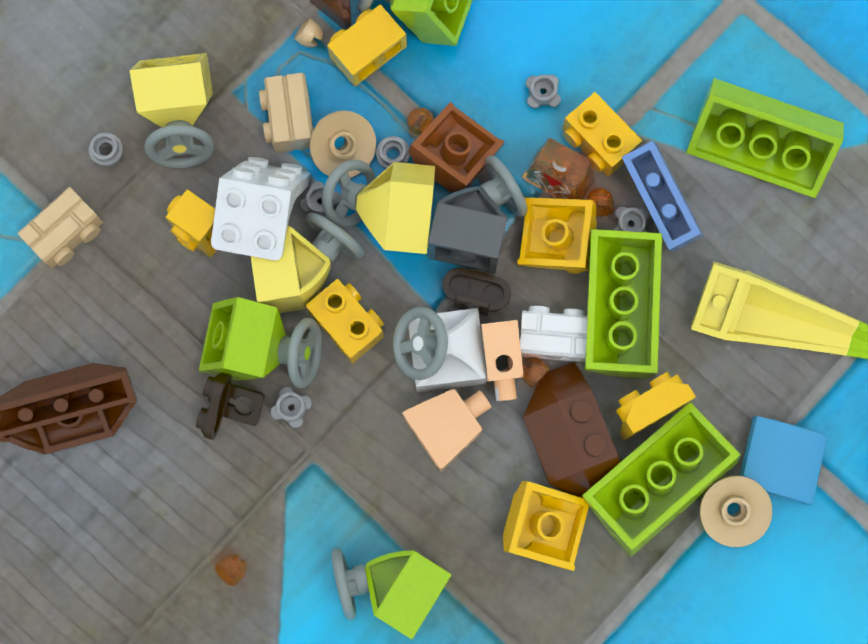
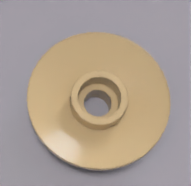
[309,110,376,178]
[700,475,772,547]

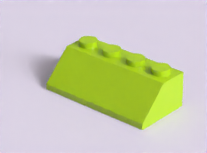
[686,78,844,198]
[585,229,662,379]
[582,402,741,557]

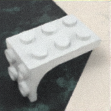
[211,157,311,260]

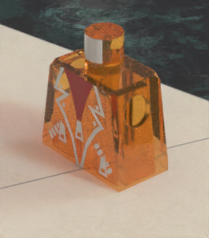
[521,138,594,200]

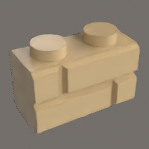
[259,73,313,153]
[17,187,104,269]

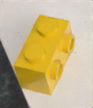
[327,4,407,87]
[562,92,642,177]
[165,189,216,258]
[305,279,384,364]

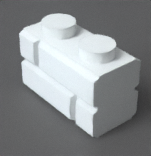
[519,306,587,363]

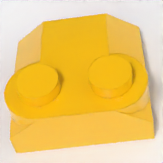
[517,197,597,274]
[616,372,696,441]
[503,481,589,571]

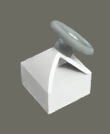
[393,307,487,392]

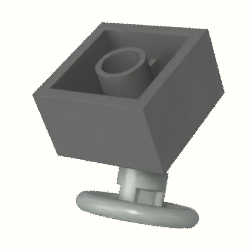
[428,155,527,274]

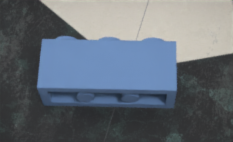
[622,141,704,252]

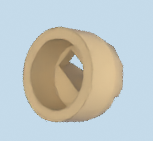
[294,17,323,48]

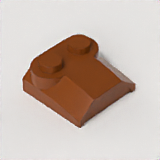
[408,102,505,193]

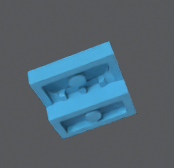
[739,416,828,505]

